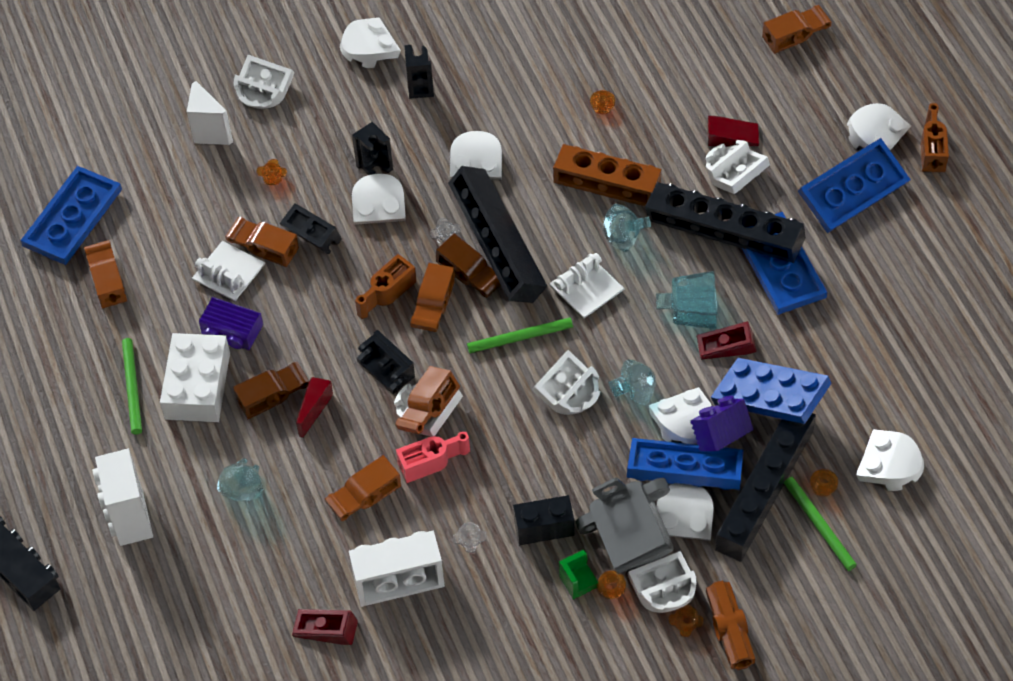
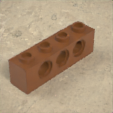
[553,144,662,206]

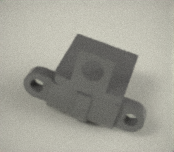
[575,478,674,575]

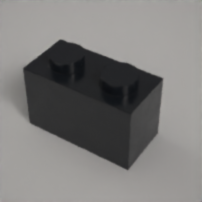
[513,495,575,546]

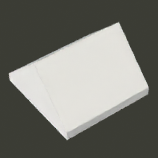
[187,81,233,145]

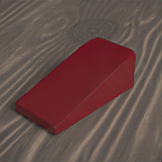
[707,116,759,146]
[696,321,757,360]
[296,377,333,438]
[292,609,358,645]

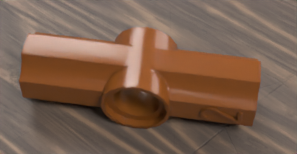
[706,580,755,670]

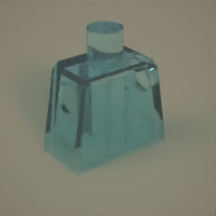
[656,271,717,329]

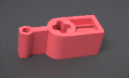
[396,432,470,483]

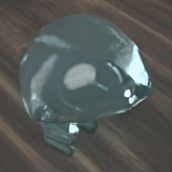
[603,203,651,252]
[608,360,656,406]
[217,458,263,501]

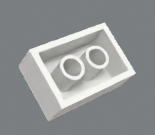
[160,333,230,422]
[92,448,153,546]
[349,530,445,607]

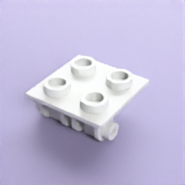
[192,241,265,301]
[549,253,624,318]

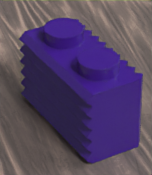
[199,297,263,351]
[690,396,754,451]

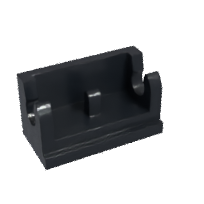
[404,45,434,99]
[352,122,393,175]
[280,203,342,254]
[357,330,415,394]

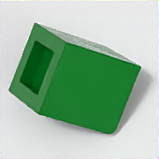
[559,550,598,600]

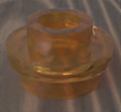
[590,90,615,114]
[810,469,838,496]
[597,571,626,599]

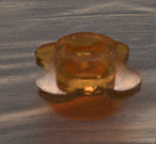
[256,159,287,185]
[668,604,704,637]

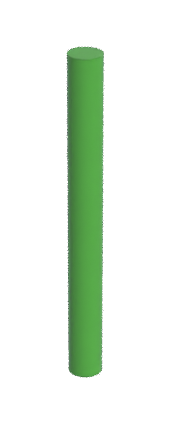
[467,317,573,354]
[122,338,142,435]
[784,477,857,571]

